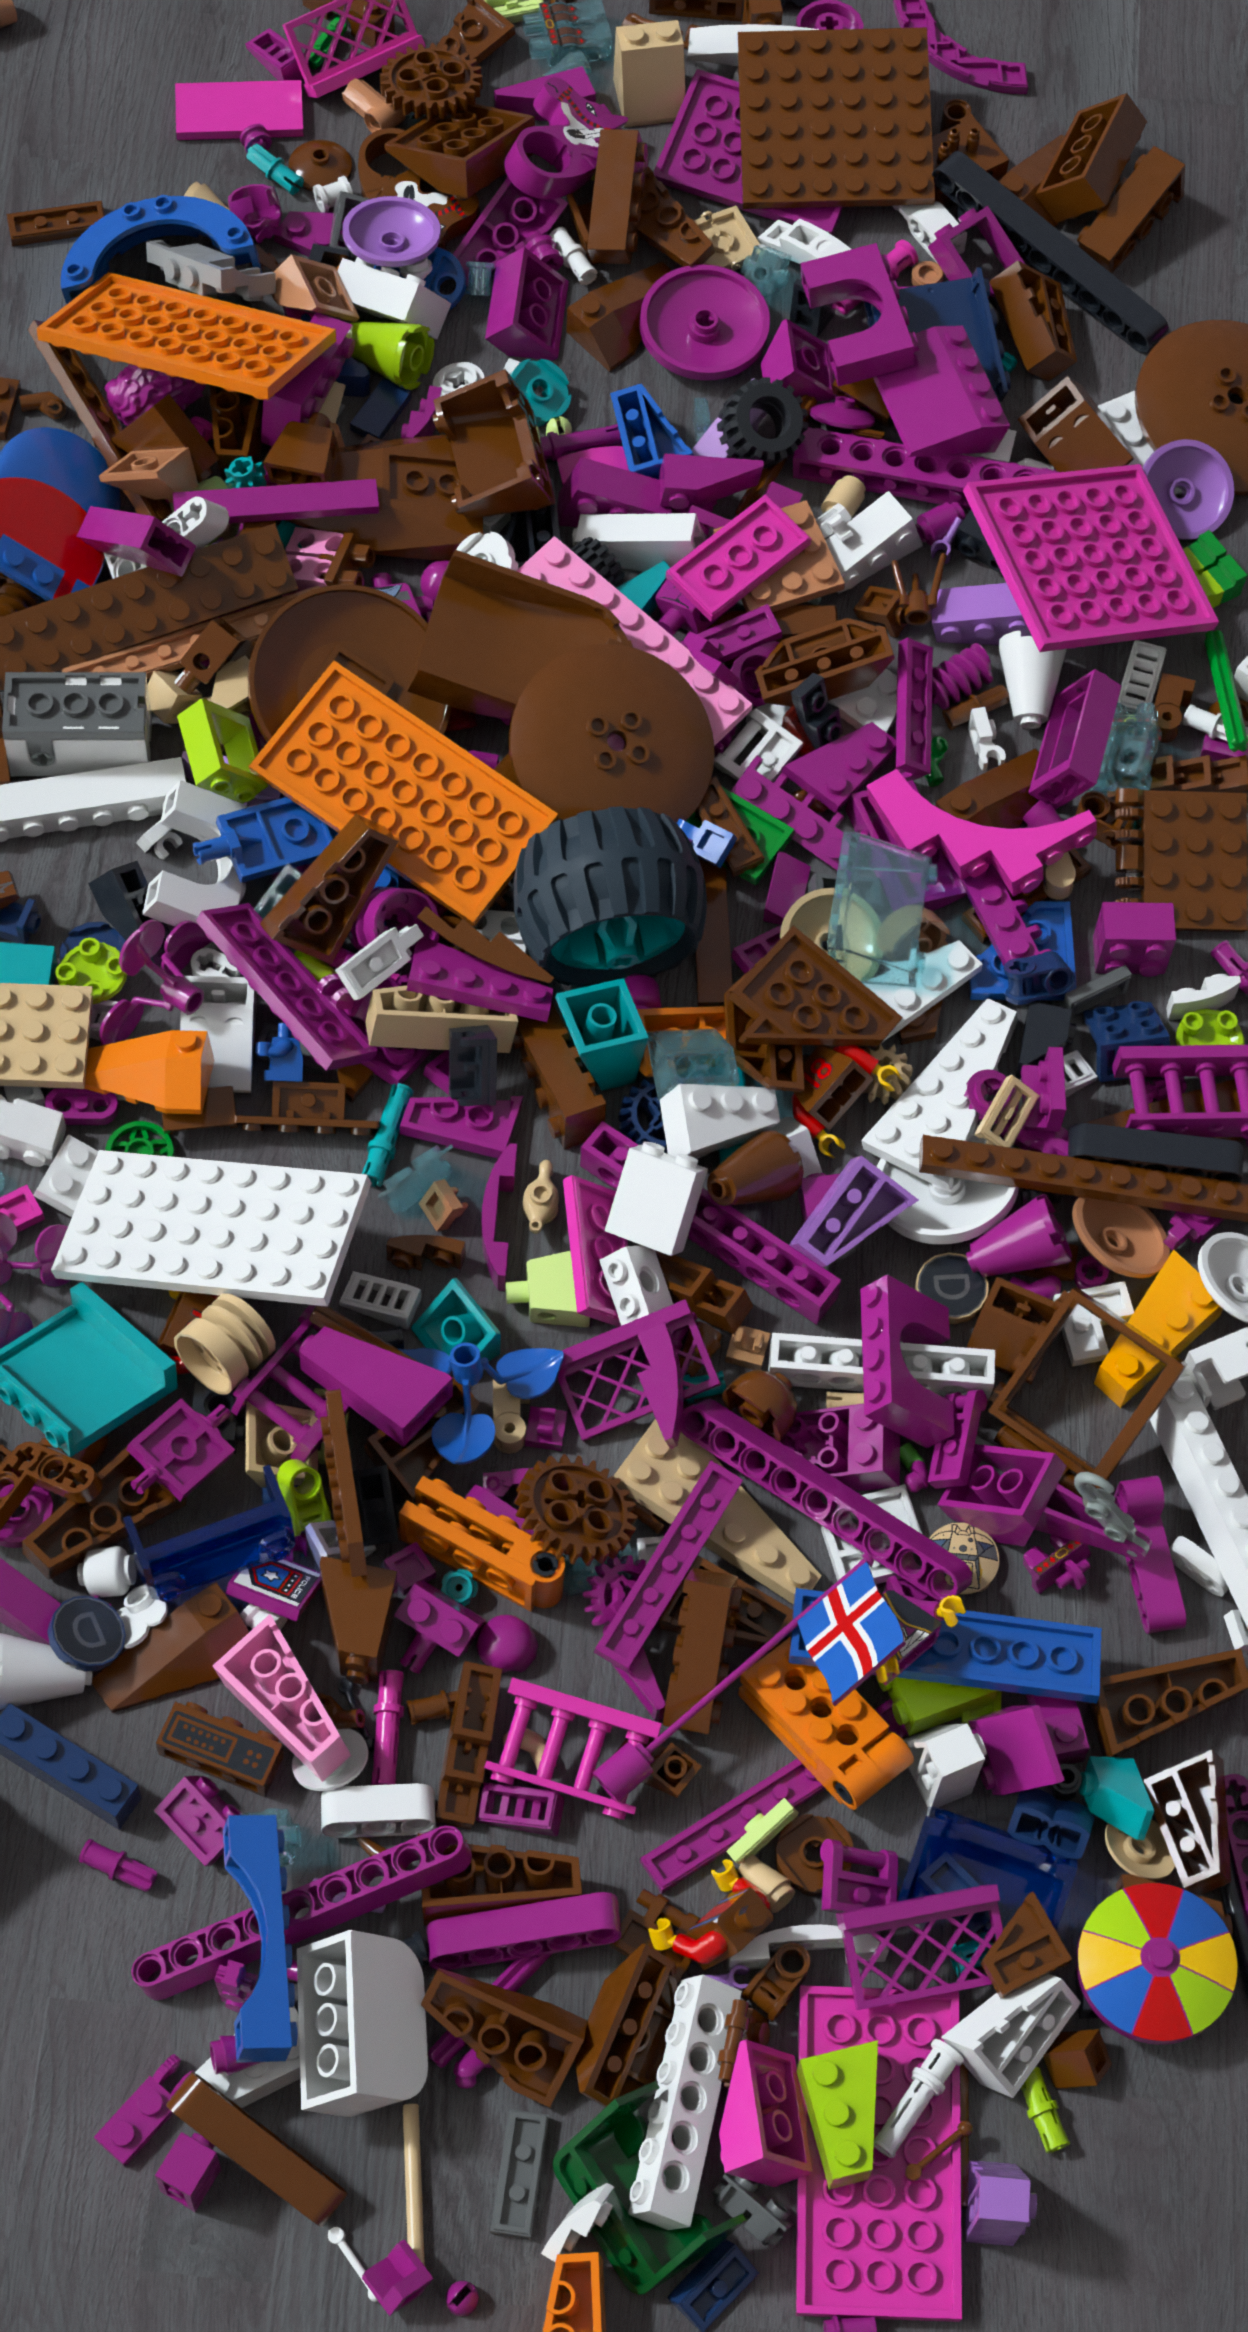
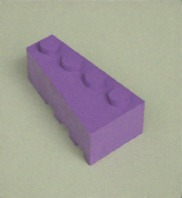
[932,583,1075,649]

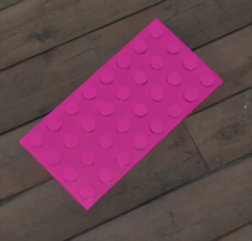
[796,1985,962,2322]

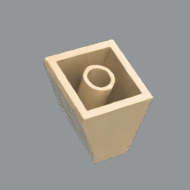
[613,20,685,128]

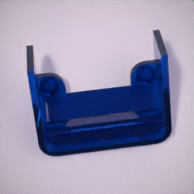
[123,1464,296,1602]

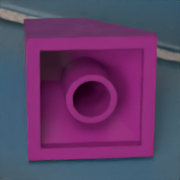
[761,319,836,401]

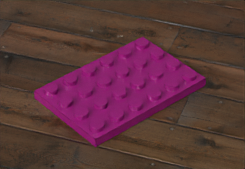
[653,69,844,236]

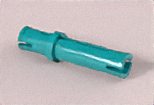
[361,1083,414,1187]

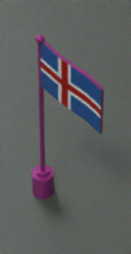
[592,1554,906,1803]

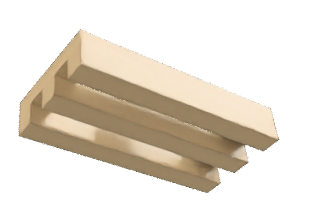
[974,1075,1040,1148]

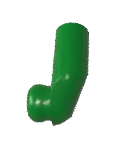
[924,736,948,787]

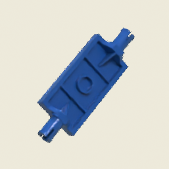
[193,797,338,883]

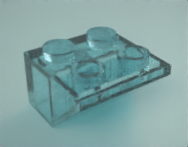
[647,1029,740,1101]

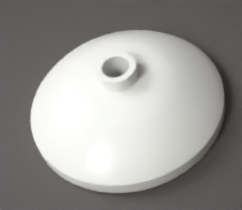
[1198,1232,1248,1323]

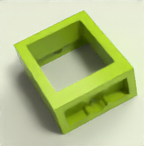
[177,698,268,804]

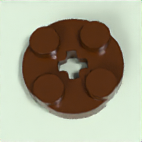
[775,1814,853,1896]

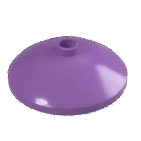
[343,196,440,268]
[1142,439,1234,540]

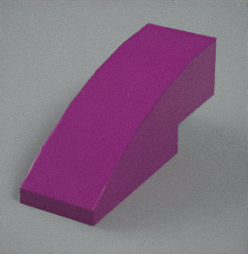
[637,1322,684,1449]

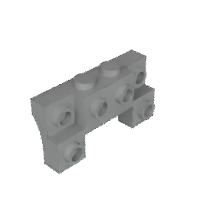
[146,240,276,301]

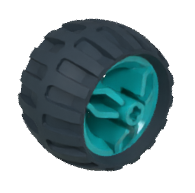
[513,806,707,987]

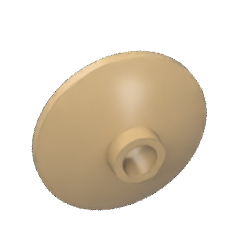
[1105,1819,1175,1881]

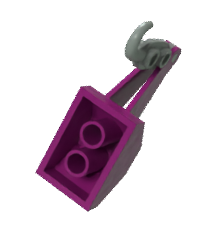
[937,1444,1152,1561]

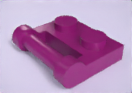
[820,1839,898,1913]

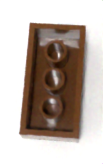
[1035,93,1147,223]

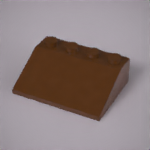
[385,104,535,199]

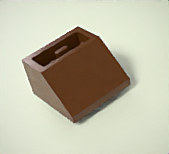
[966,1277,1056,1385]

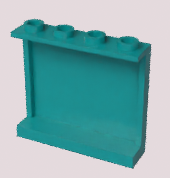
[0,1282,178,1457]

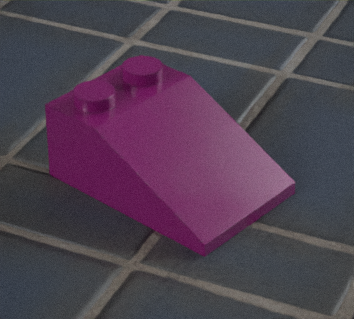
[968,1704,1065,1795]

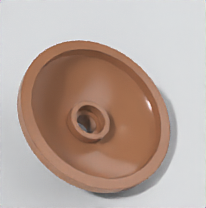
[1072,1197,1170,1278]

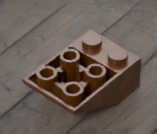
[1017,376,1135,472]

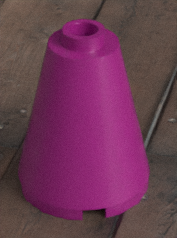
[966,1194,1072,1277]

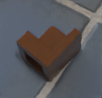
[1043,2029,1112,2088]

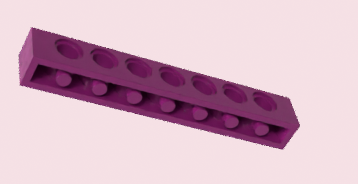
[793,427,1060,510]
[580,1121,841,1325]

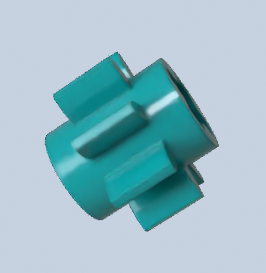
[224,456,267,489]

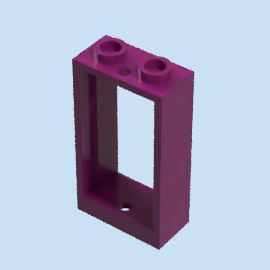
[1028,669,1122,810]

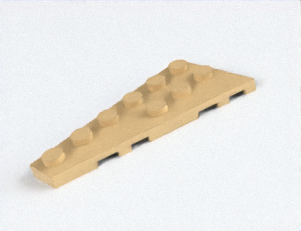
[612,1419,822,1604]

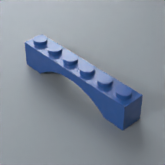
[223,1815,298,2063]

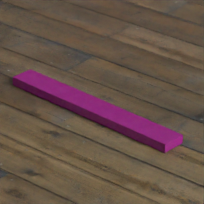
[640,1699,909,1894]

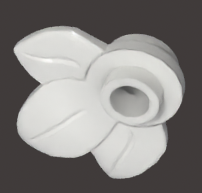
[117,1585,168,1649]

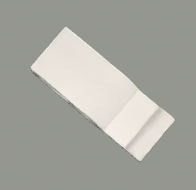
[893,201,967,265]

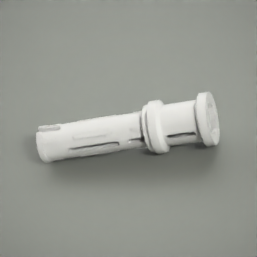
[874,2039,964,2158]

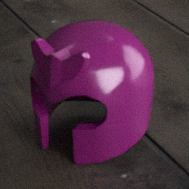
[228,184,283,243]

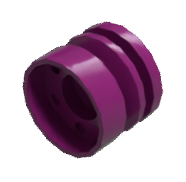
[348,886,439,963]

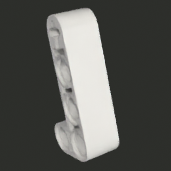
[103,497,229,579]

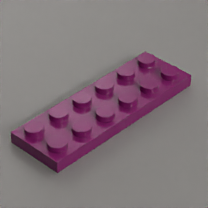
[196,903,379,1071]

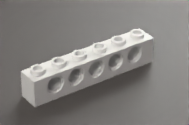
[768,1333,995,1401]
[628,1974,742,2230]

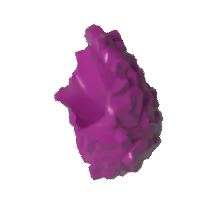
[105,364,206,426]

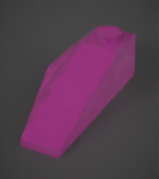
[453,177,568,288]

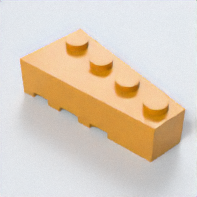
[1094,1249,1223,1408]

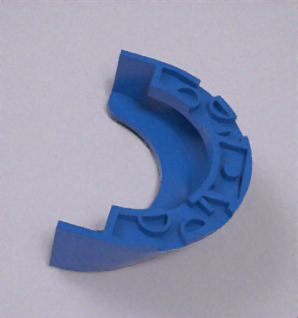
[61,195,262,305]

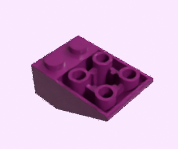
[780,1403,901,1491]

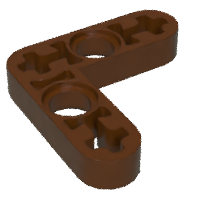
[0,1441,103,1531]

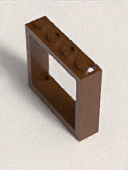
[988,1287,1188,1489]

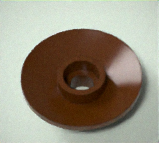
[289,140,352,191]

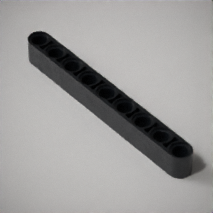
[932,151,1169,353]

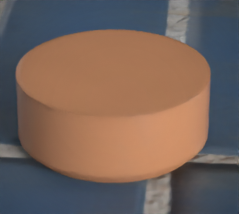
[911,261,944,286]

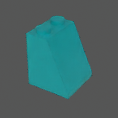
[555,978,649,1090]

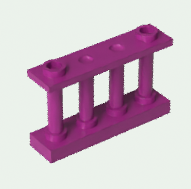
[1112,1045,1248,1139]
[231,1300,351,1463]

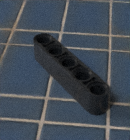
[1068,1123,1243,1183]

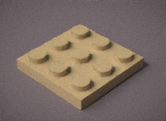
[0,983,94,1089]

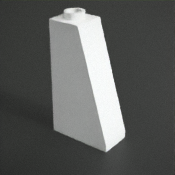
[572,513,706,572]

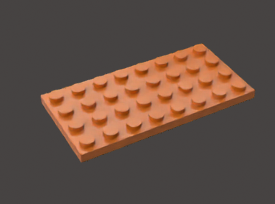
[37,272,336,400]
[249,661,559,927]

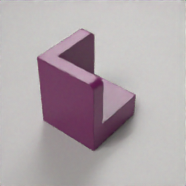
[362,2239,434,2316]

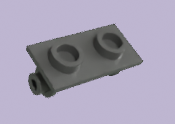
[711,2173,795,2248]

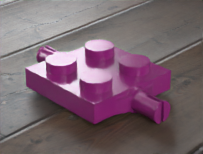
[126,1399,235,1502]

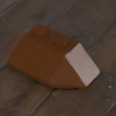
[755,618,895,708]
[724,957,804,1092]
[574,1944,678,2108]

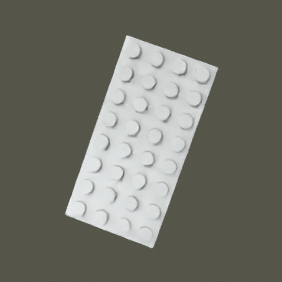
[51,1150,371,1307]

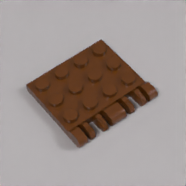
[1115,788,1247,932]

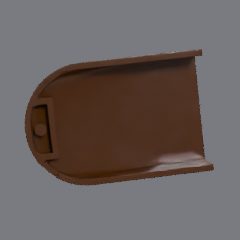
[407,549,633,719]

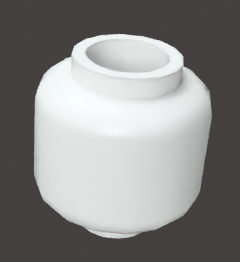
[77,1546,137,1598]

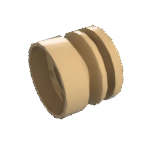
[174,1293,276,1395]

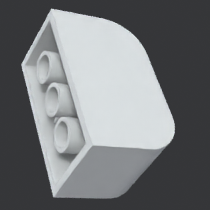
[297,1930,428,2117]

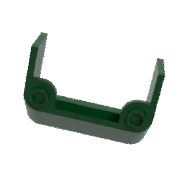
[553,2081,746,2295]

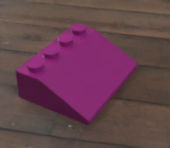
[873,325,1010,457]

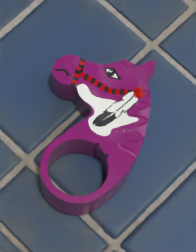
[504,77,628,199]

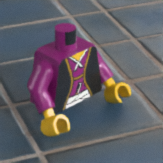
[872,1590,966,1686]

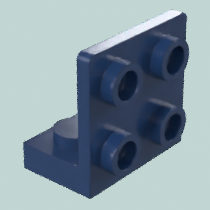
[1083,1001,1170,1082]

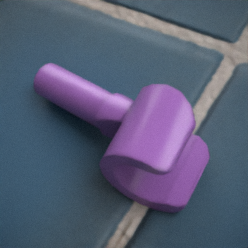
[931,517,963,564]
[693,1965,750,1992]

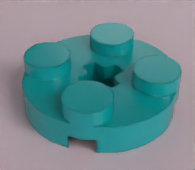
[510,359,571,427]

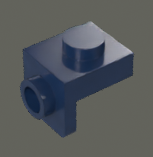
[0,898,42,944]

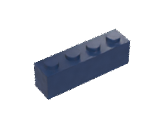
[0,1703,142,1830]

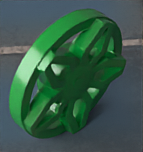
[105,1121,174,1157]

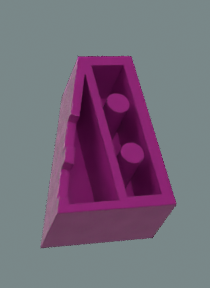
[557,457,672,527]

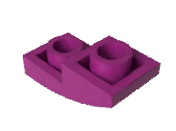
[401,386,442,439]

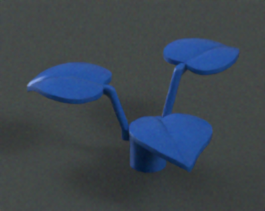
[397,1343,564,1465]

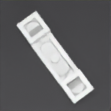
[727,1924,889,1971]

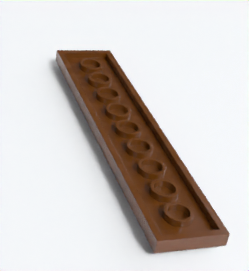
[0,523,298,692]

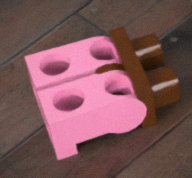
[282,527,376,597]

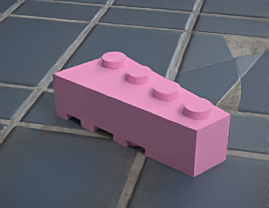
[213,1614,351,1782]

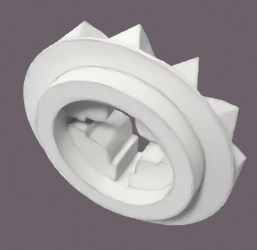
[433,362,484,396]

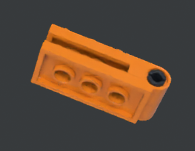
[399,1476,565,1612]
[738,1636,914,1810]

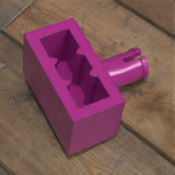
[394,1579,486,1674]

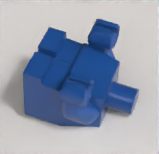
[255,1023,303,1082]

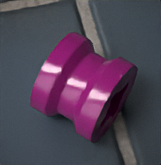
[525,235,564,271]

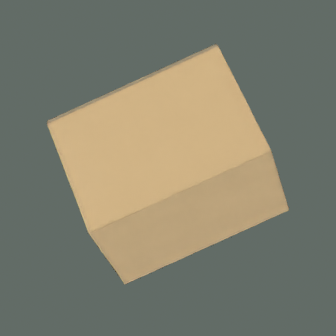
[246,1402,318,1488]

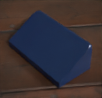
[668,2239,759,2332]

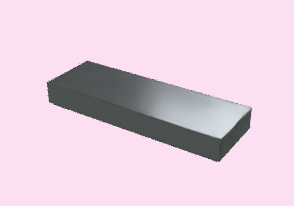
[490,2109,549,2240]

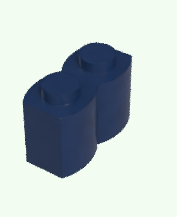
[1007,1788,1095,1859]

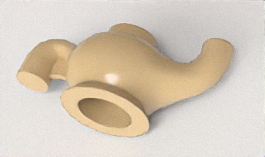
[523,1160,559,1234]

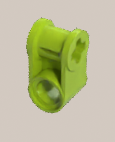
[277,1459,331,1537]

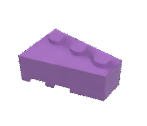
[789,1155,919,1267]
[965,2160,1037,2246]

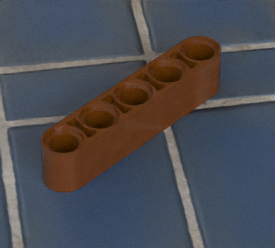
[166,2071,348,2227]

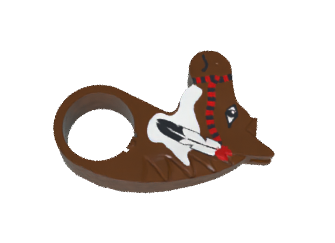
[358,128,480,249]

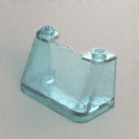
[827,831,938,987]

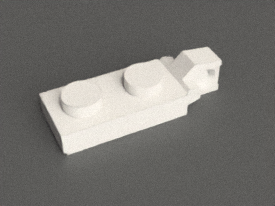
[335,924,424,1000]

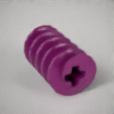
[932,643,993,710]

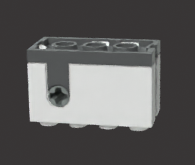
[2,672,152,776]

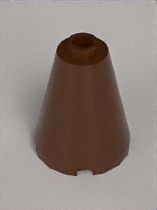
[707,1130,804,1206]

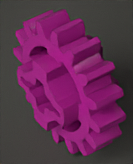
[583,1555,662,1634]

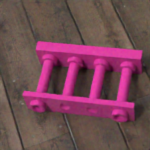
[484,1677,662,1820]

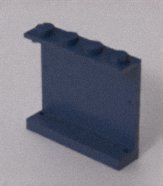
[863,267,1011,420]

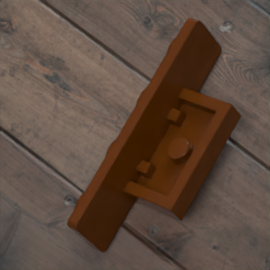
[234,1081,380,1135]

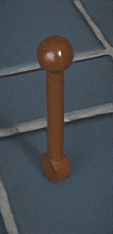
[905,2120,973,2181]

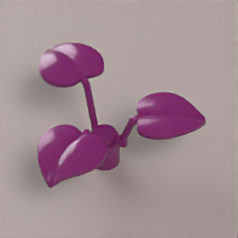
[99,919,212,1045]
[0,1212,71,1349]

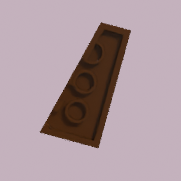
[637,166,715,267]

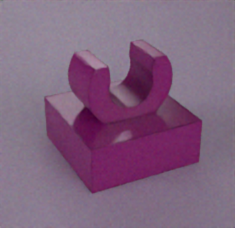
[525,1406,567,1451]

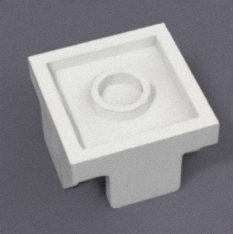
[1180,1327,1248,1410]

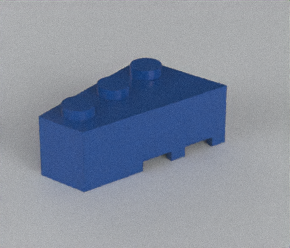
[610,383,694,480]

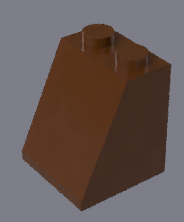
[320,1556,398,1684]

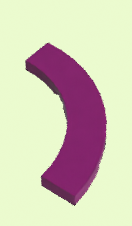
[893,0,1028,94]

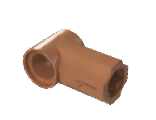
[342,78,406,133]

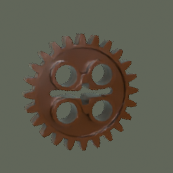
[380,43,483,120]
[514,1454,637,1566]

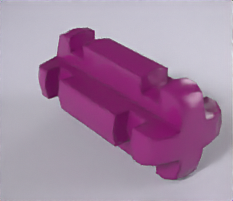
[1145,1077,1187,1103]

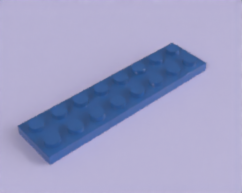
[789,1588,1102,1703]

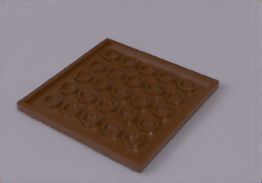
[737,27,935,209]

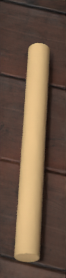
[403,2104,425,2266]

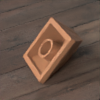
[272,254,360,322]
[99,447,199,503]

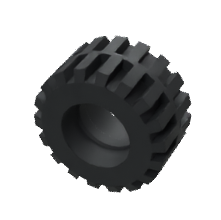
[717,377,808,469]

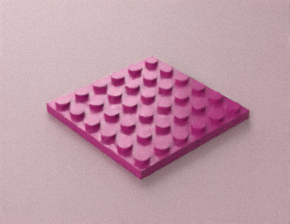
[963,464,1219,652]

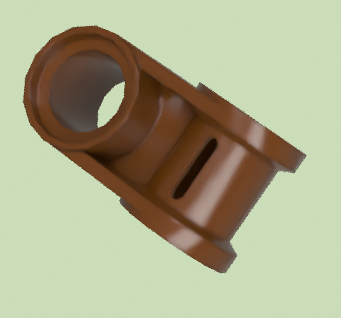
[1075,791,1141,850]
[741,1943,810,2023]

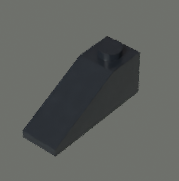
[88,861,170,966]

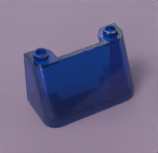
[897,1806,1078,1932]

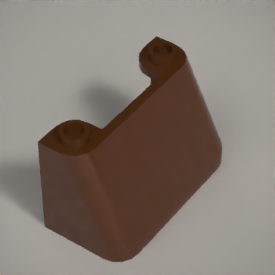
[433,369,555,518]

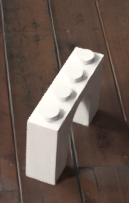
[142,780,249,927]

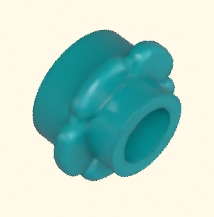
[441,1569,478,1606]

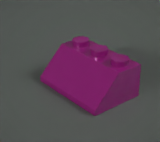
[485,247,569,361]

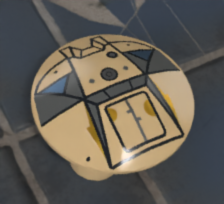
[929,1523,999,1594]

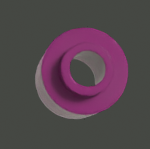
[915,502,966,546]

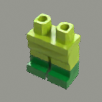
[1183,530,1247,608]

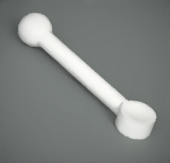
[328,2227,378,2302]

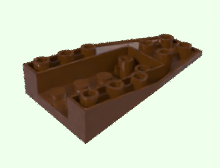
[277,435,483,561]

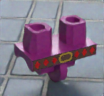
[1023,1535,1091,1594]

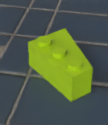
[797,2040,878,2190]

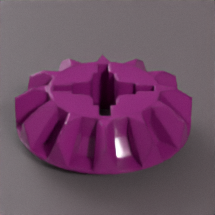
[964,1069,1019,1124]

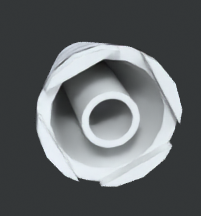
[999,631,1067,729]
[0,1633,92,1710]

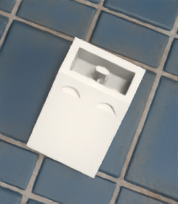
[180,976,257,1093]

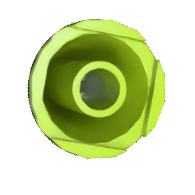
[350,322,434,390]

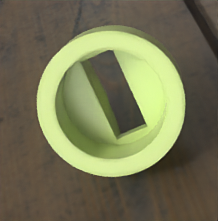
[546,416,572,436]

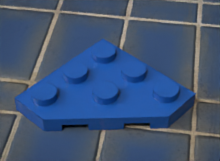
[969,901,1077,1000]

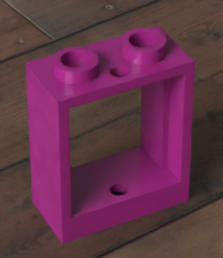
[928,206,1025,300]

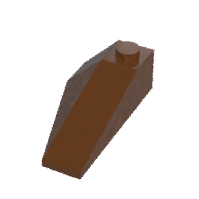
[999,134,1065,228]
[566,262,672,372]
[935,748,1039,829]
[421,1968,587,2108]

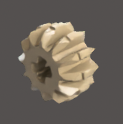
[862,1044,913,1105]

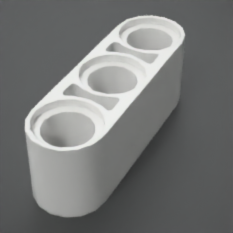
[321,1783,436,1838]

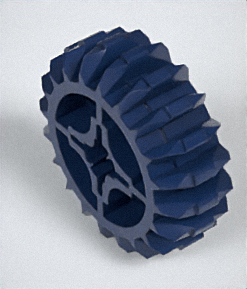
[618,1076,689,1154]

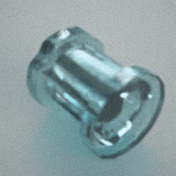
[465,261,495,296]

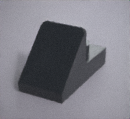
[353,1465,401,1547]

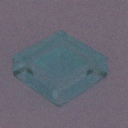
[693,397,711,444]

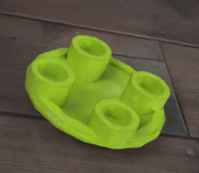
[55,938,127,1004]
[1176,1008,1245,1046]

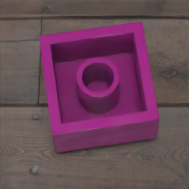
[1093,902,1176,977]

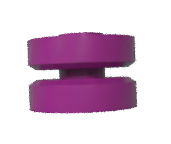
[795,0,864,30]

